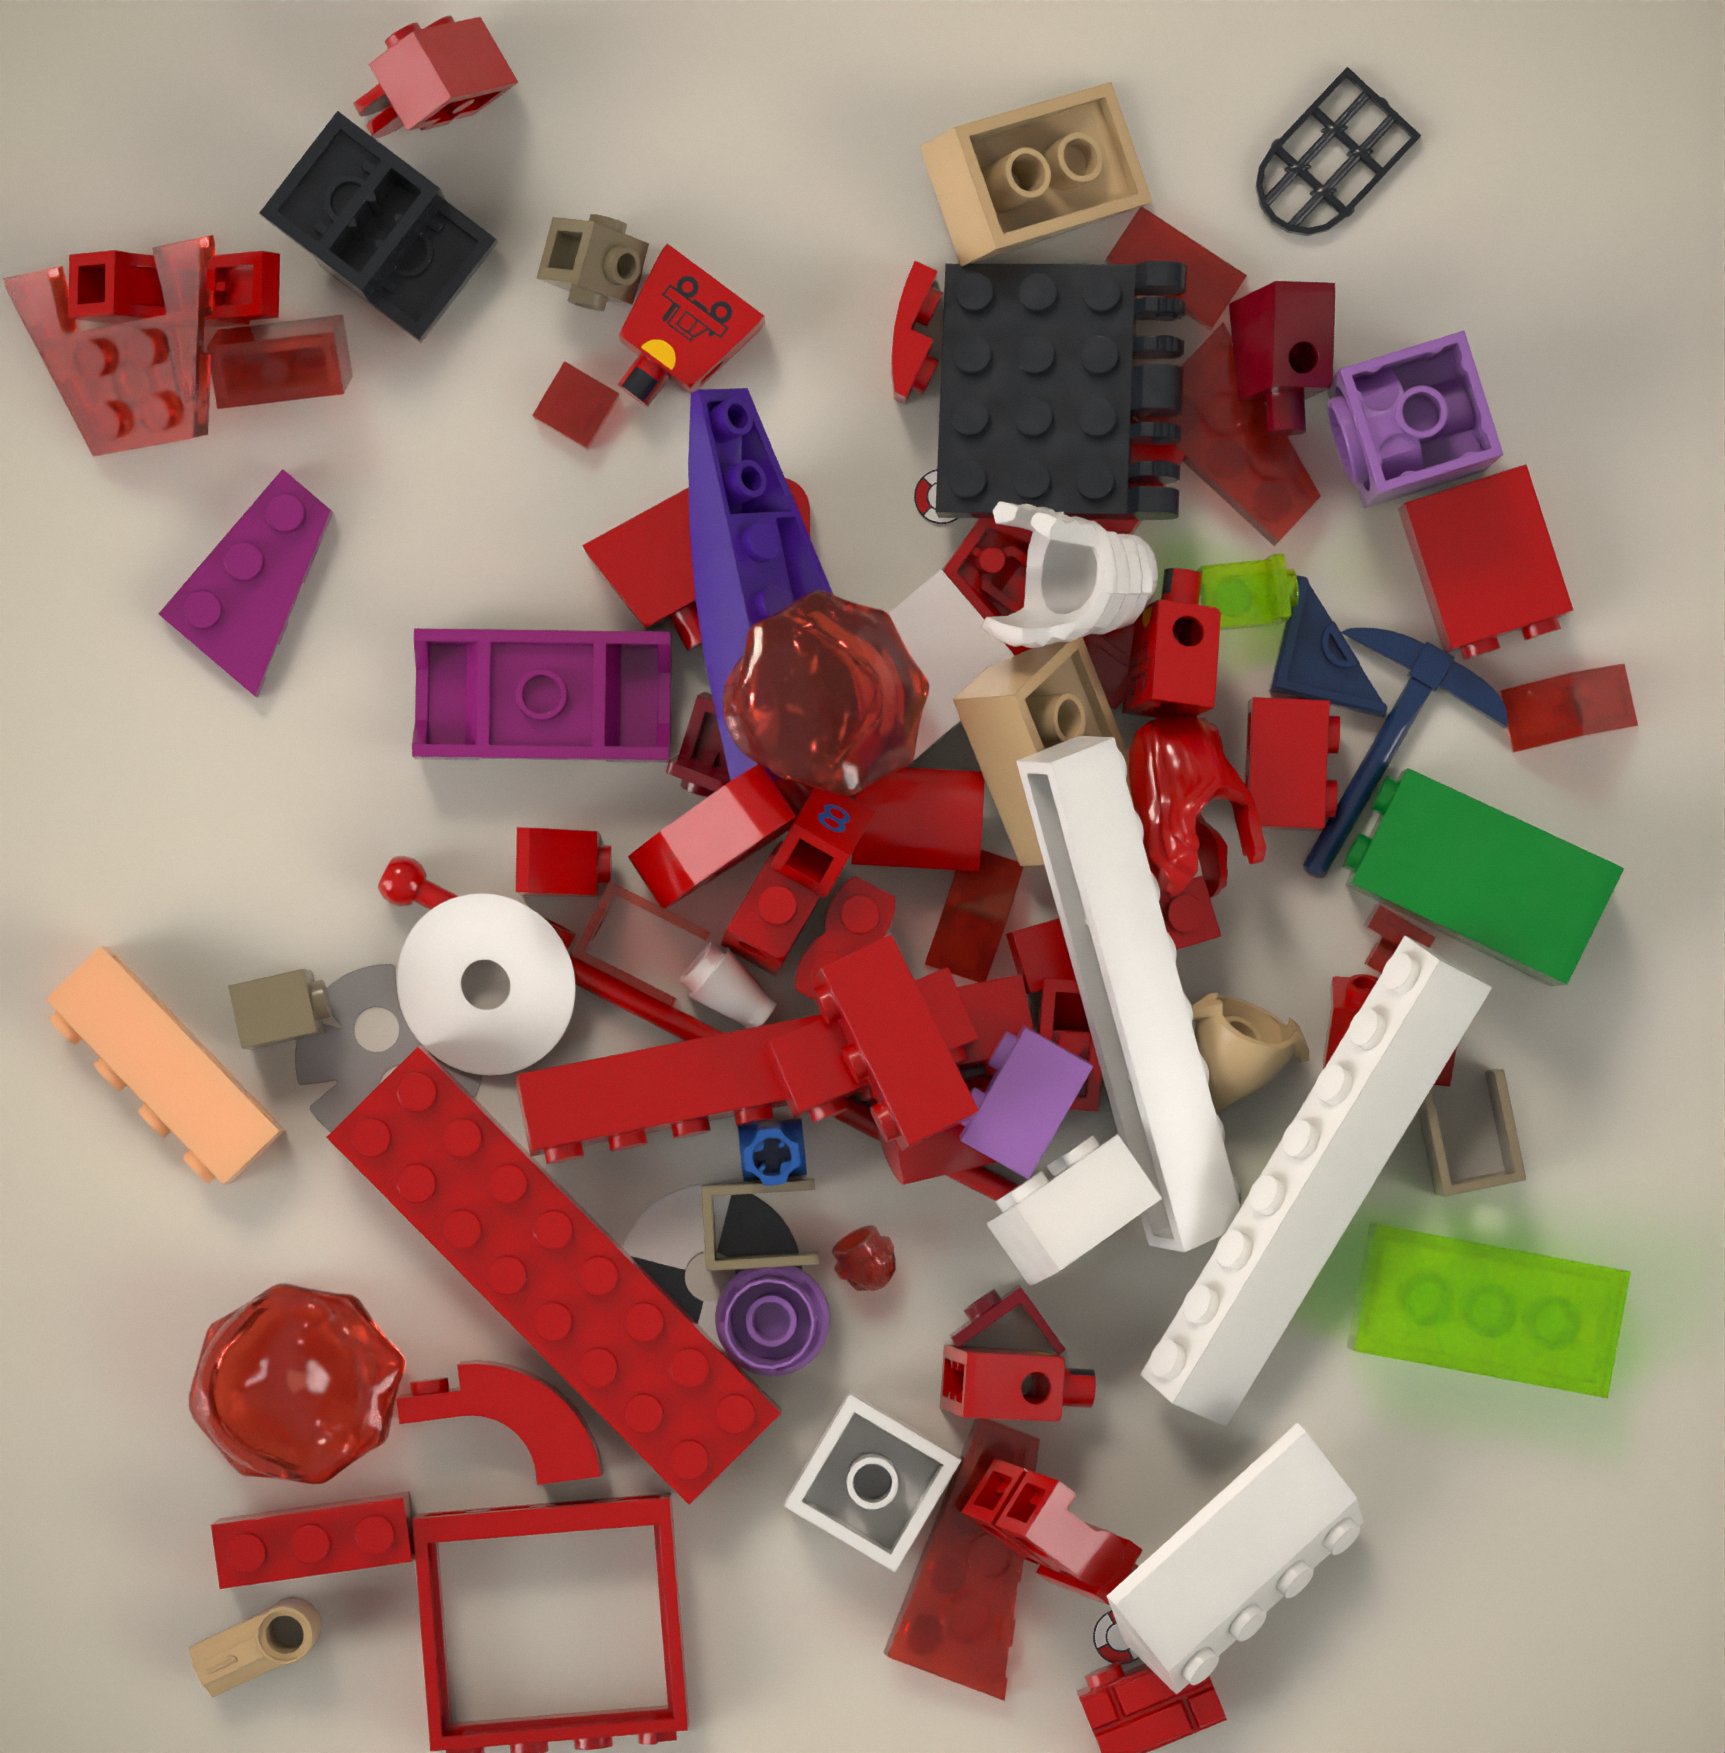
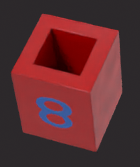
[770,780,875,898]

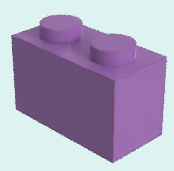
[959,1025,1093,1179]

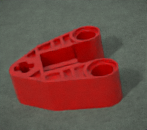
[628,763,817,910]

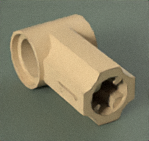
[189,1597,322,1698]

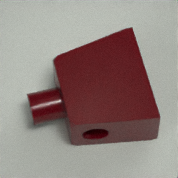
[1229,281,1336,436]

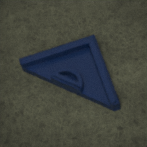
[1269,575,1388,718]

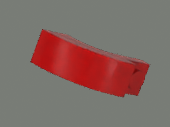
[68,250,280,327]
[396,1360,604,1485]

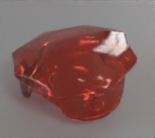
[723,590,930,796]
[188,1283,406,1485]

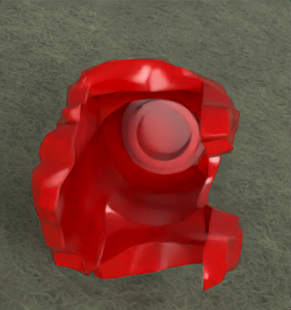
[1129,715,1266,904]

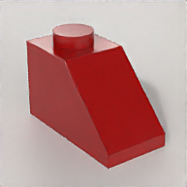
[515,827,612,897]

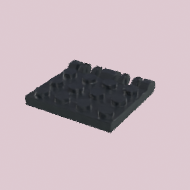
[935,261,1187,520]

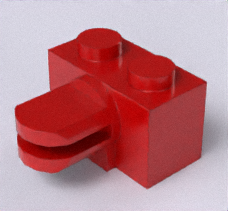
[353,15,518,138]

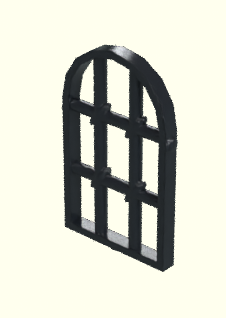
[1255,67,1421,236]

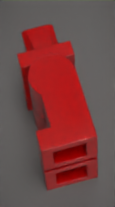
[961,1458,1143,1605]

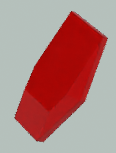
[942,518,1136,710]

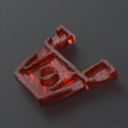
[3,235,215,457]

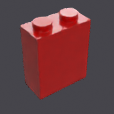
[1398,464,1573,660]

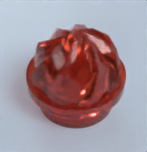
[832,1225,896,1291]

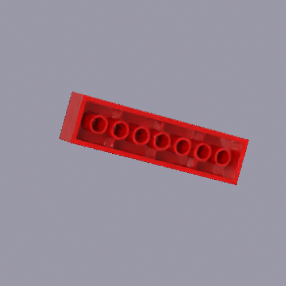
[326,1046,782,1505]

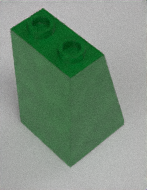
[1342,768,1624,986]

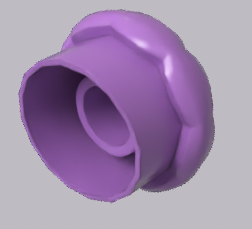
[715,1266,830,1376]

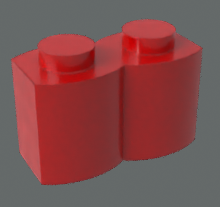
[795,876,895,1001]

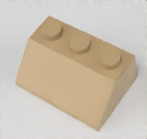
[953,637,1134,866]

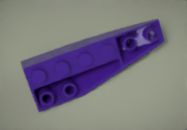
[688,388,876,781]

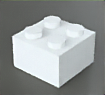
[986,1134,1162,1287]
[784,1390,961,1572]

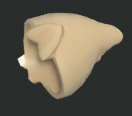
[1192,992,1309,1115]

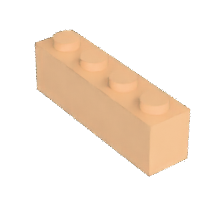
[45,946,285,1185]

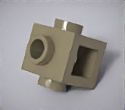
[536,214,649,311]

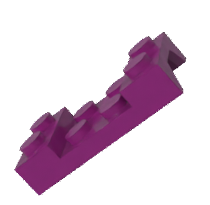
[412,628,672,763]

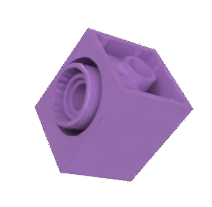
[1327,330,1504,508]

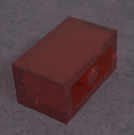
[207,314,353,409]

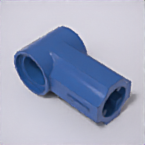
[738,1118,807,1186]

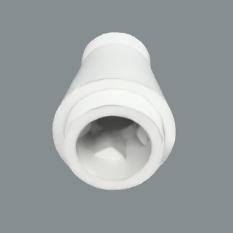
[680,942,777,1028]

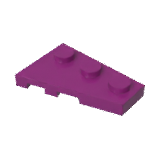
[158,469,333,698]

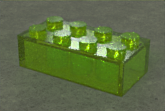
[1347,1222,1631,1399]

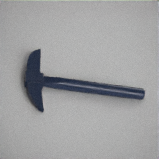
[1303,628,1508,879]

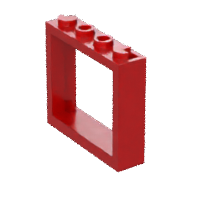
[412,1493,690,1753]

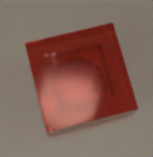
[532,361,620,450]

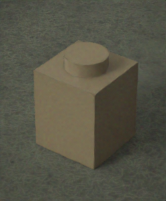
[228,969,332,1050]

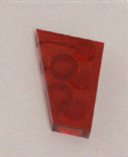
[1136,322,1321,546]

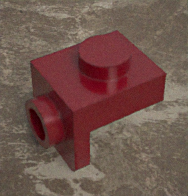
[666,692,730,797]

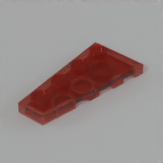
[883,1418,1040,1701]

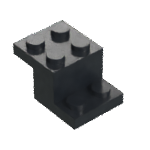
[259,111,498,343]

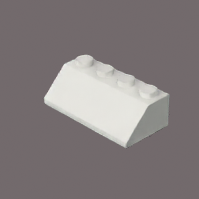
[1107,1423,1364,1695]

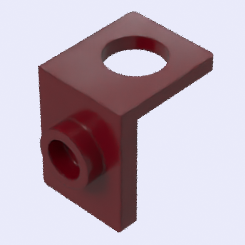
[950,1285,1066,1355]

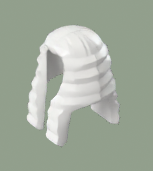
[980,502,1158,648]

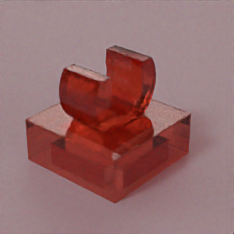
[1363,904,1436,974]

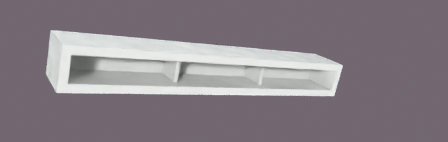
[1016,736,1242,1253]
[1140,936,1492,1427]

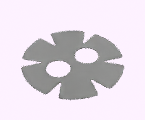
[295,964,483,1133]

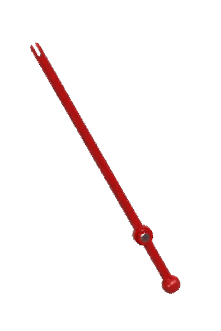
[378,856,1019,1201]

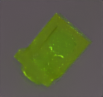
[1197,554,1299,631]

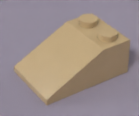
[919,82,1153,267]

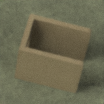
[1418,1069,1526,1197]
[701,1179,819,1271]

